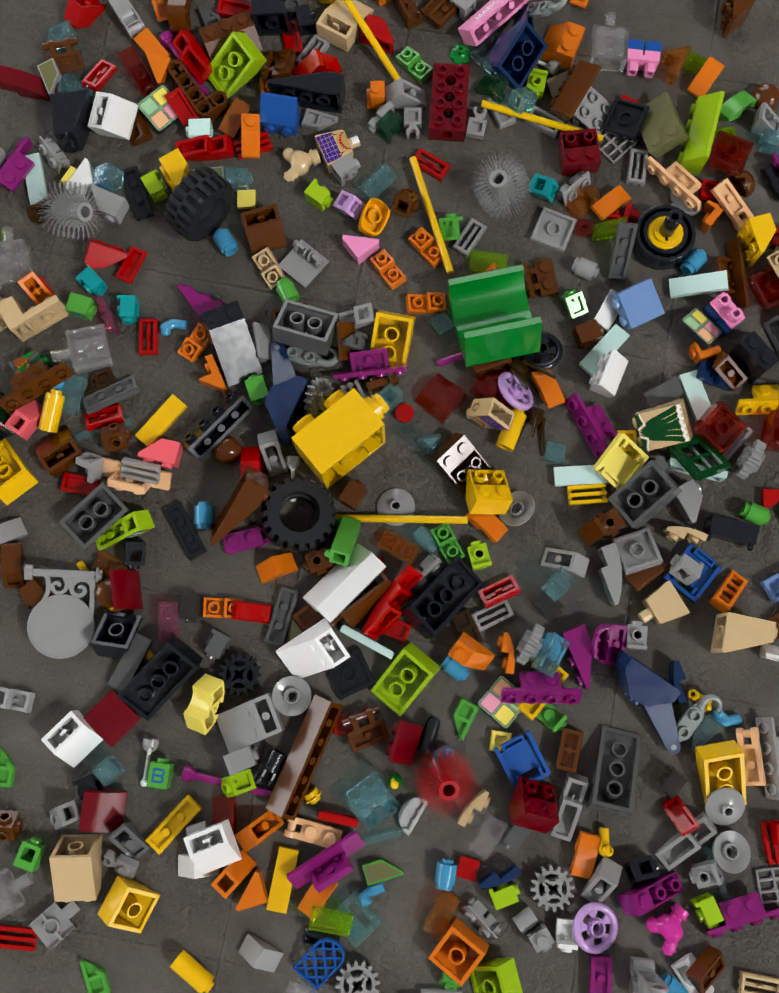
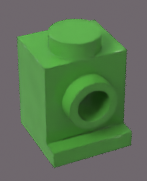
[13,837,47,873]

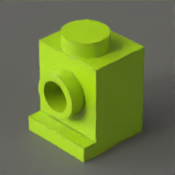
[524,68,548,100]
[140,169,167,203]
[304,179,334,212]
[466,540,492,571]
[488,881,520,910]
[689,892,724,929]

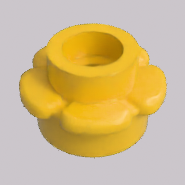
[304,786,322,805]

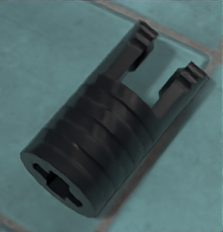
[417,716,440,754]
[254,747,287,788]
[302,925,341,951]

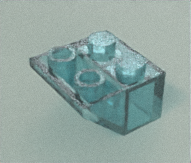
[343,771,401,832]

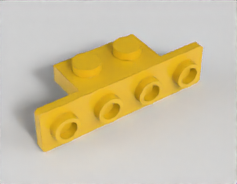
[735,384,779,415]

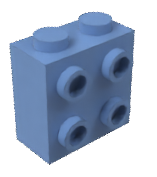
[611,278,665,330]

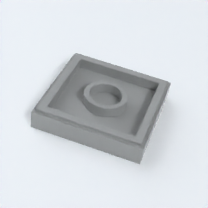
[529,206,578,253]
[612,527,663,575]

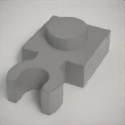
[368,101,394,133]
[466,106,487,140]
[404,108,422,139]
[102,849,139,880]

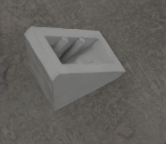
[750,102,779,138]
[238,932,284,973]

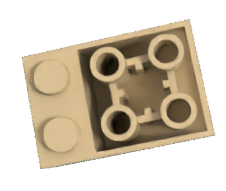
[316,0,374,52]

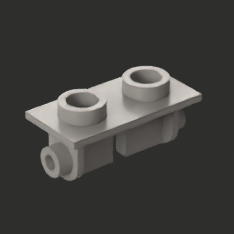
[38,136,70,175]
[555,171,591,207]
[413,554,444,593]
[461,897,502,940]

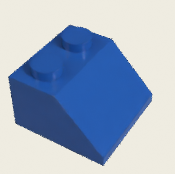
[260,92,301,137]

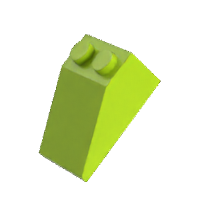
[208,32,267,99]
[370,642,441,717]

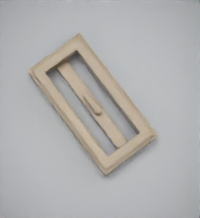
[737,970,779,993]

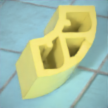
[183,673,225,735]

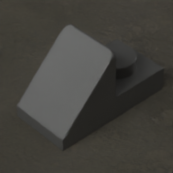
[108,822,150,860]

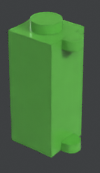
[324,516,361,567]

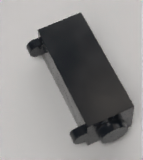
[703,514,760,551]

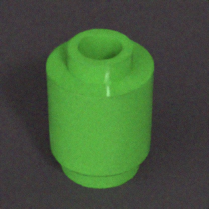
[276,278,300,304]
[739,502,771,526]

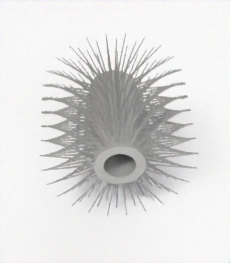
[472,154,532,222]
[36,181,107,240]

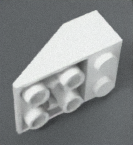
[276,618,350,678]

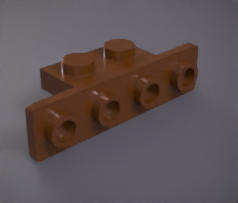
[713,237,750,311]
[0,360,74,414]

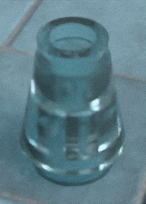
[411,525,438,554]

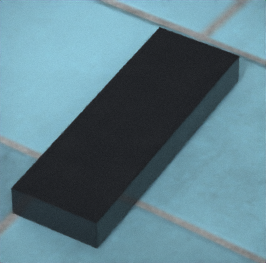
[120,166,155,221]
[163,501,208,561]

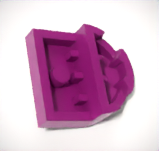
[591,623,628,666]

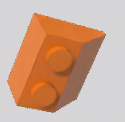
[540,21,586,70]
[428,917,489,987]

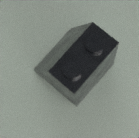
[251,0,293,36]
[50,89,93,153]
[728,331,779,385]

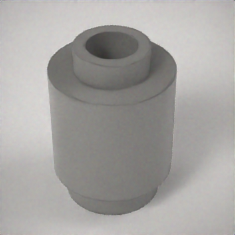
[571,257,600,281]

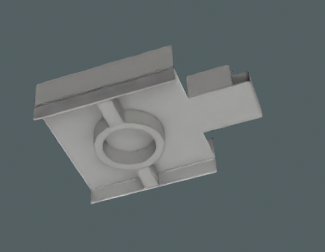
[29,901,81,952]

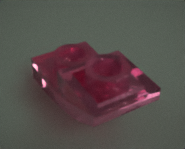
[94,295,120,336]
[158,602,180,643]

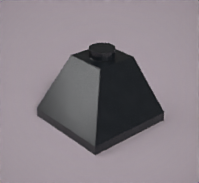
[90,610,143,659]

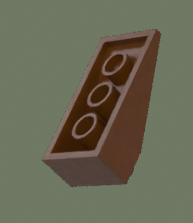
[210,466,270,546]

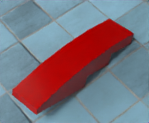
[362,564,423,640]

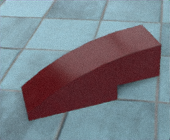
[0,65,58,102]

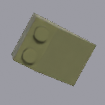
[640,91,689,159]

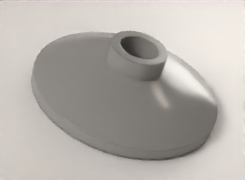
[377,488,415,526]
[499,491,535,526]
[272,676,312,716]
[704,787,745,825]
[712,831,751,874]

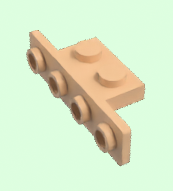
[647,156,702,212]
[103,457,172,495]

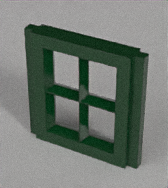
[667,435,732,481]

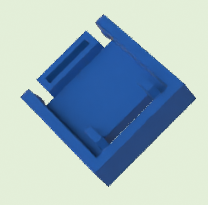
[662,543,722,603]
[493,730,551,789]

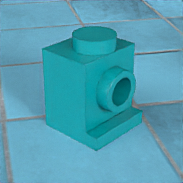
[528,173,559,203]
[75,266,108,297]
[117,295,140,325]

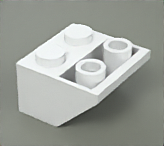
[87,91,138,140]
[589,349,628,398]
[41,710,103,768]
[183,819,242,874]

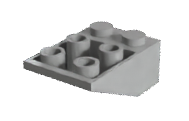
[217,693,285,754]

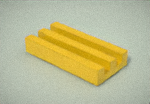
[567,483,608,506]

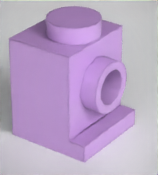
[332,190,366,220]

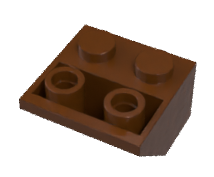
[720,0,756,38]
[240,204,288,256]
[35,426,85,478]

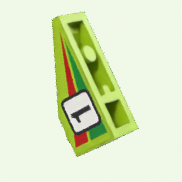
[95,510,155,551]

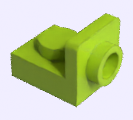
[221,769,256,798]

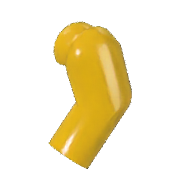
[598,827,613,857]

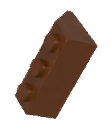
[198,10,264,62]
[548,60,602,124]
[340,571,392,628]

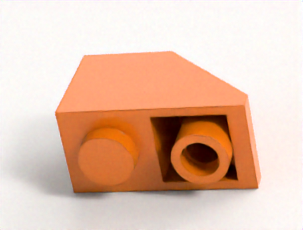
[211,850,257,899]

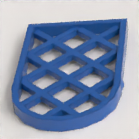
[292,937,345,990]

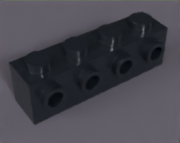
[181,390,254,461]

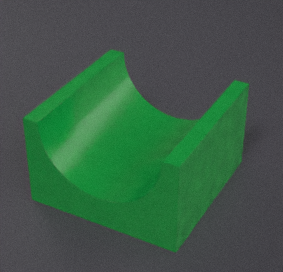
[448,265,542,367]

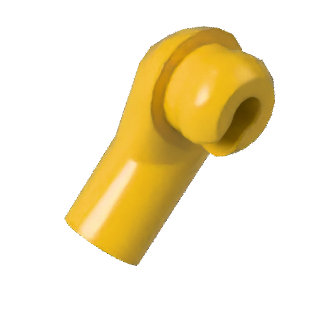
[688,689,713,712]

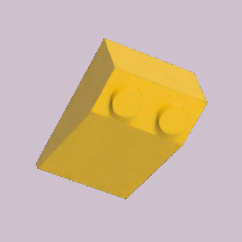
[370,310,416,375]
[0,438,38,506]
[695,740,747,805]

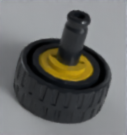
[632,205,696,270]

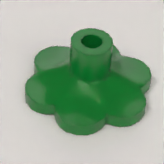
[449,44,472,64]

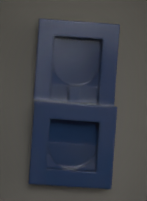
[696,360,732,391]
[668,660,687,704]
[478,863,522,889]

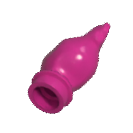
[645,903,689,956]

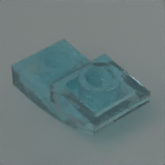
[62,375,88,416]

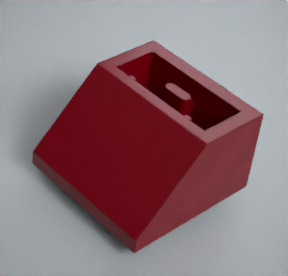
[559,128,602,176]
[386,719,423,766]
[509,776,560,834]

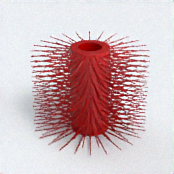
[412,744,479,819]

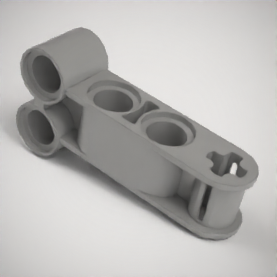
[98,0,146,40]
[629,956,669,993]

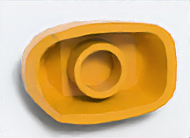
[358,198,391,237]

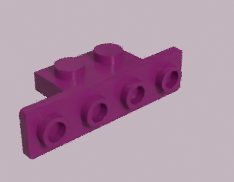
[0,136,35,193]
[332,347,409,381]
[565,392,617,460]
[500,671,582,705]
[286,831,365,893]
[703,891,779,939]

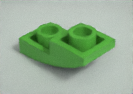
[395,46,433,84]
[719,91,757,122]
[430,524,466,564]

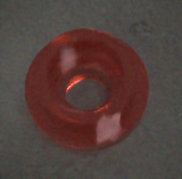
[575,219,594,237]

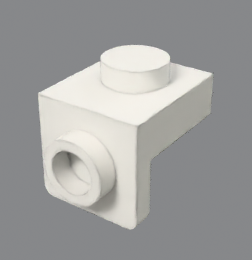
[554,917,578,953]

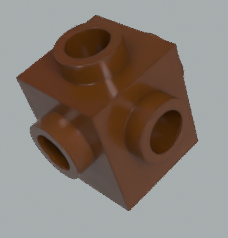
[391,188,420,218]
[100,422,132,452]
[595,507,626,539]
[303,547,334,577]
[0,810,23,841]

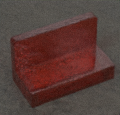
[212,796,237,839]

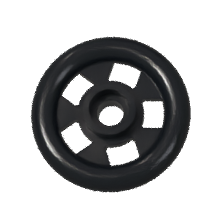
[519,331,563,370]

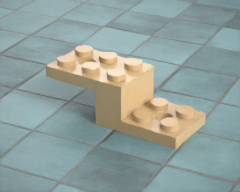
[0,295,69,342]

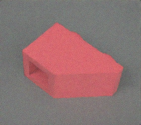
[4,400,43,441]
[137,438,184,470]

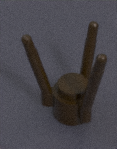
[26,191,62,225]
[509,358,556,397]
[516,407,546,456]

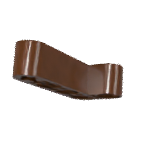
[167,0,192,35]
[167,60,230,122]

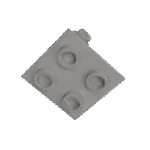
[572,86,612,134]
[279,239,329,288]

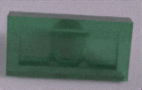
[474,75,510,102]

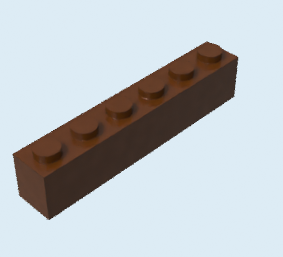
[266,694,343,821]

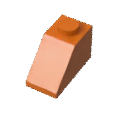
[241,113,260,159]
[448,632,495,671]
[234,810,285,853]

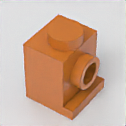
[367,81,385,109]

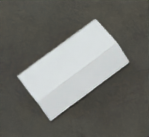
[303,544,386,623]

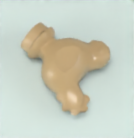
[282,148,321,182]

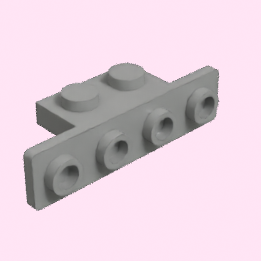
[755,717,779,800]

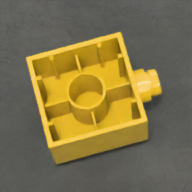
[291,388,390,489]

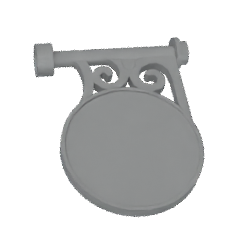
[24,564,103,659]

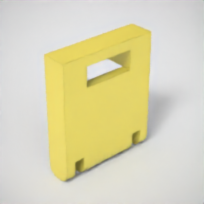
[593,433,649,490]

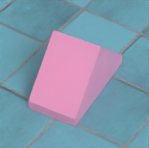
[342,235,380,265]

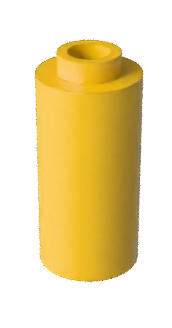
[38,389,65,433]
[495,408,527,452]
[170,949,215,993]

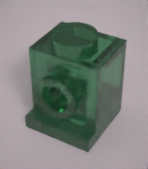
[376,109,403,144]

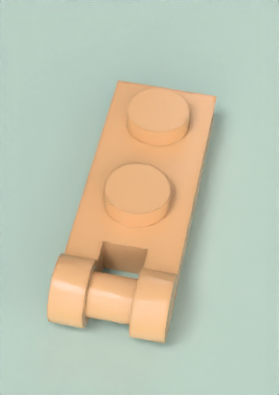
[710,178,754,232]
[736,727,766,786]
[283,816,343,848]

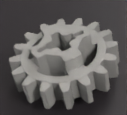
[303,377,334,418]
[735,439,767,480]
[515,624,545,665]
[529,864,575,912]
[335,958,380,993]

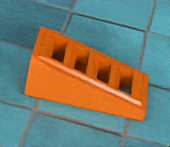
[709,569,748,613]

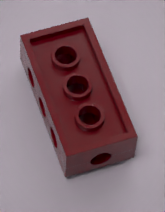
[429,63,470,142]

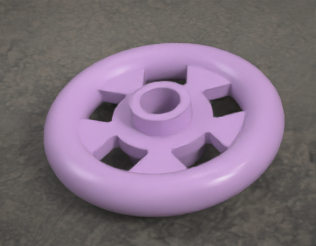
[498,372,533,411]
[573,902,618,954]

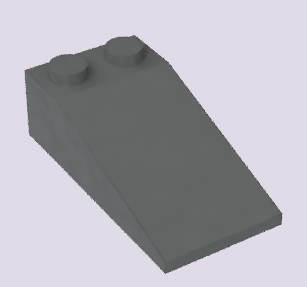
[586,726,642,819]

